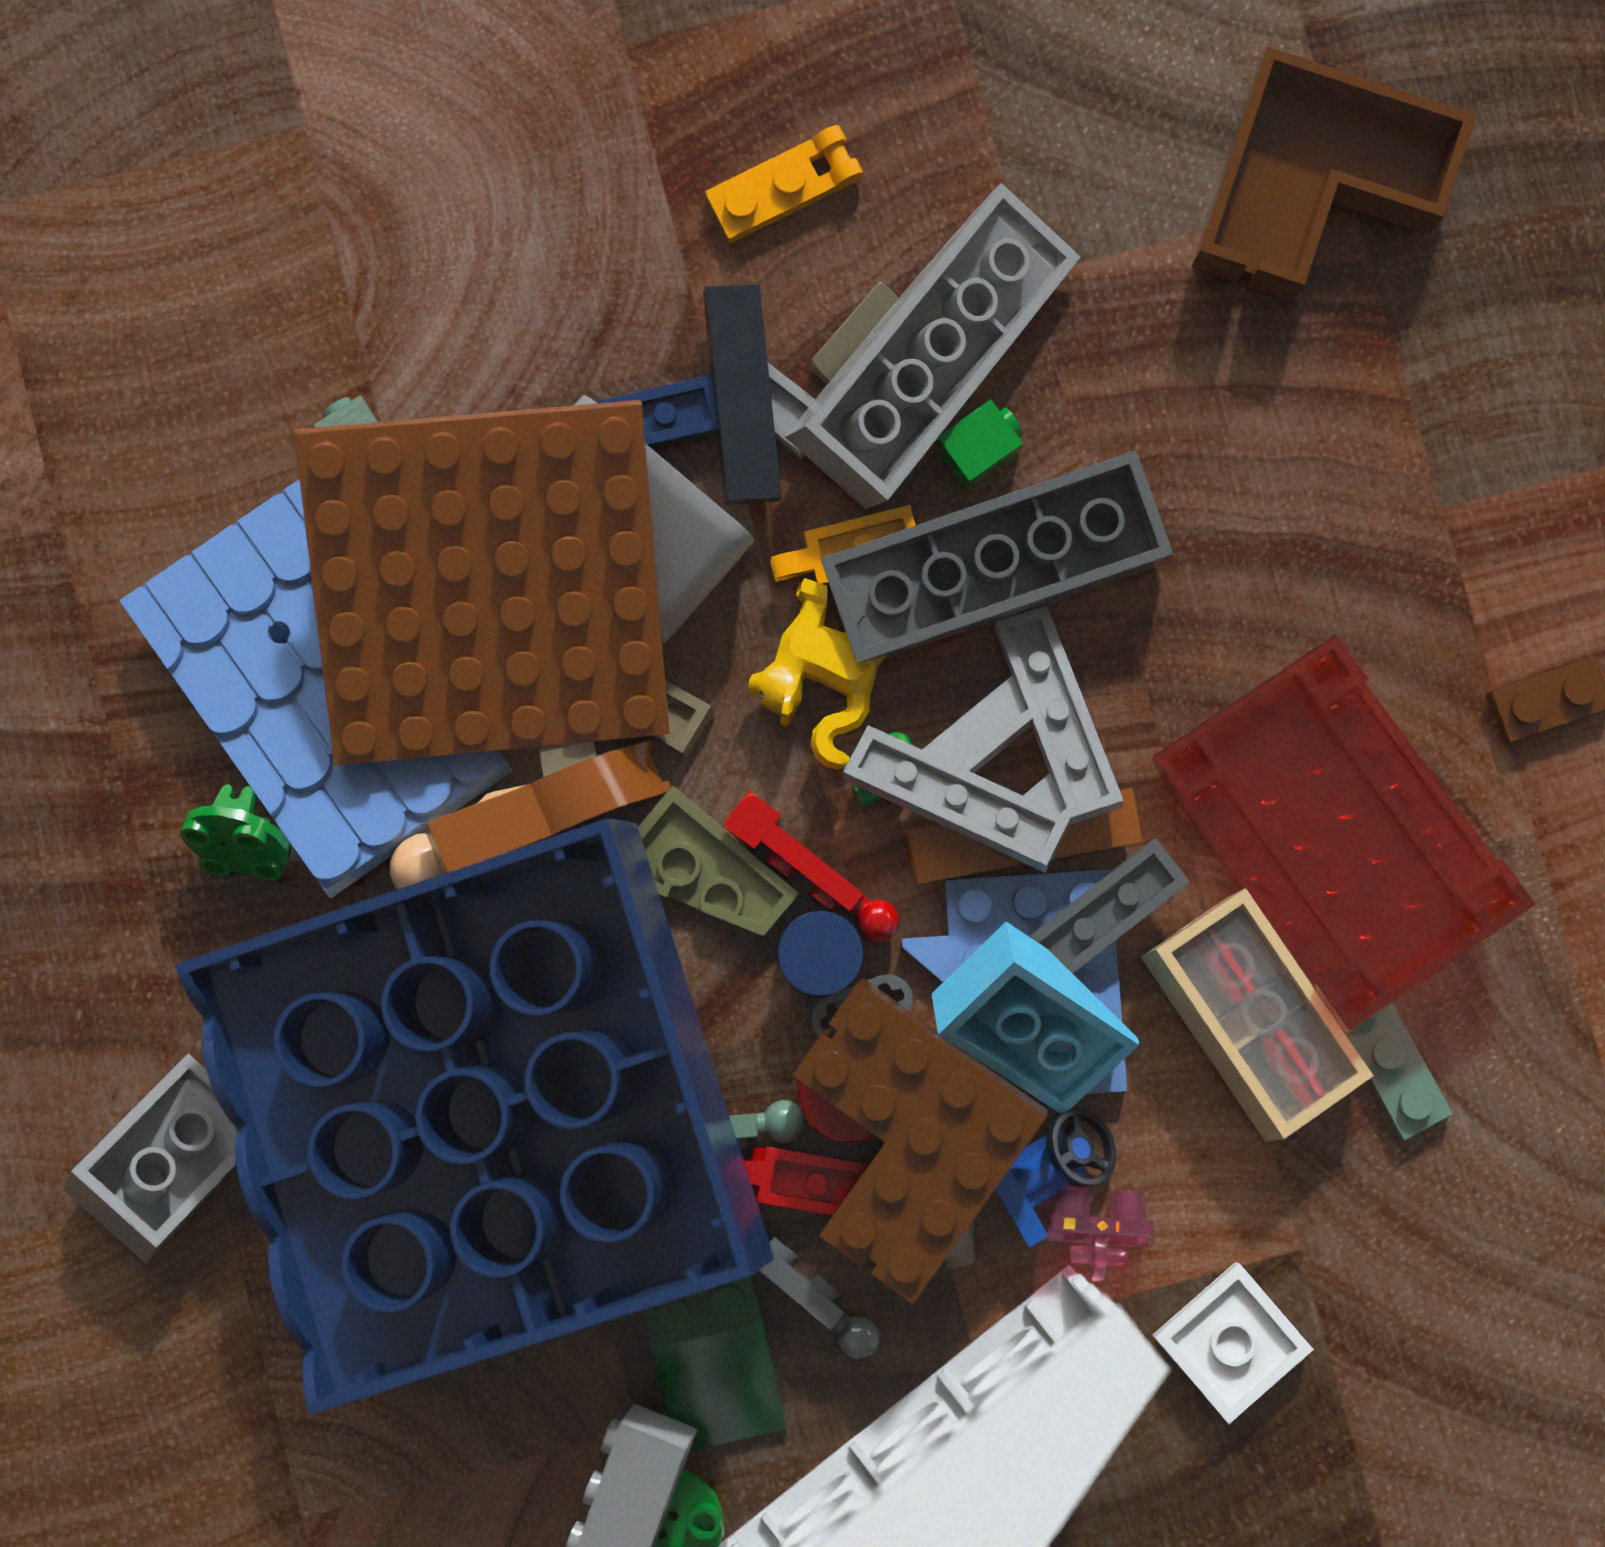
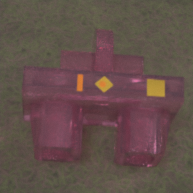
[1046,1186,1153,1281]

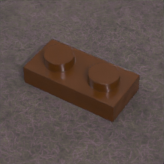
[1486,655,1605,744]

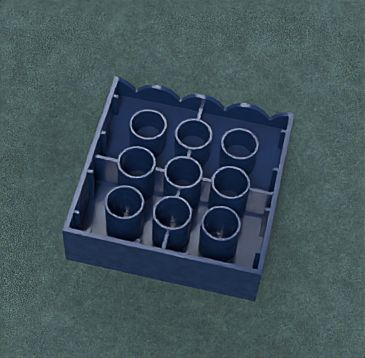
[175,819,775,1415]

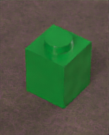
[935,400,1024,491]

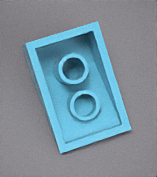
[932,922,1139,1114]

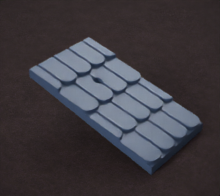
[119,480,513,899]

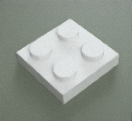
[1153,1262,1314,1424]

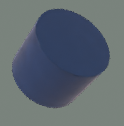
[778,911,863,996]

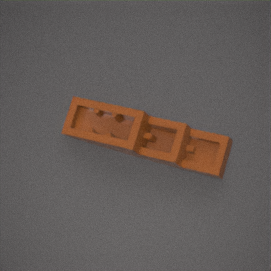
[905,788,1143,885]

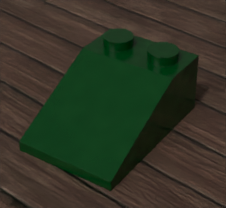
[643,1274,787,1451]

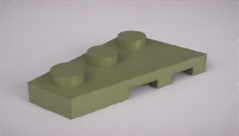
[638,786,801,936]

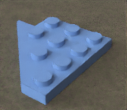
[901,869,1127,1094]

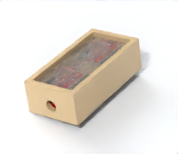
[1140,888,1373,1142]

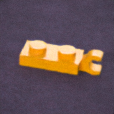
[770,505,916,585]

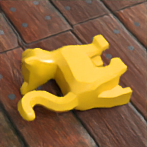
[748,578,886,769]

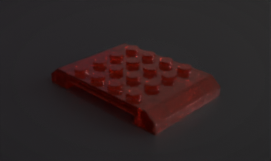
[1152,634,1536,1033]

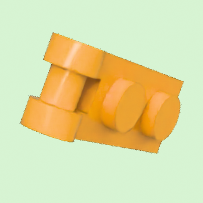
[705,125,864,245]

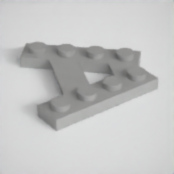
[843,605,1124,873]

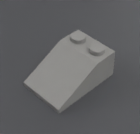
[63,1053,237,1264]

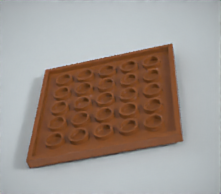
[294,400,670,766]

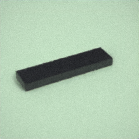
[703,284,782,505]

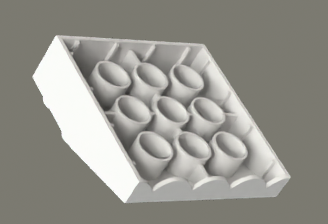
[719,1265,1168,1547]

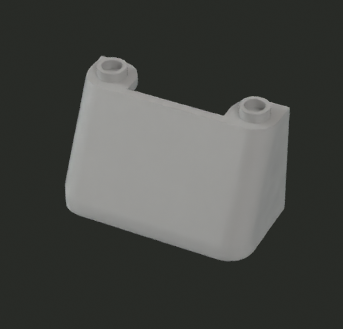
[574,395,755,646]

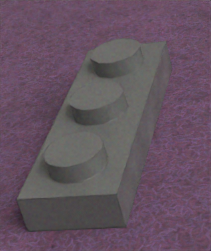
[1029,838,1190,974]

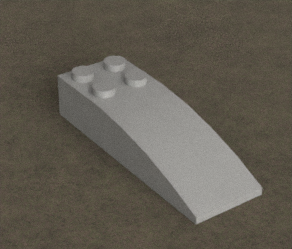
[785,183,1080,509]

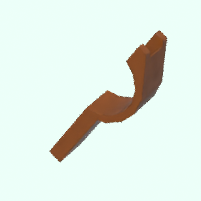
[423,740,671,874]

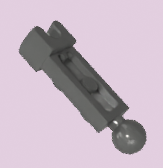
[760,1237,881,1361]

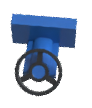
[994,1109,1116,1248]

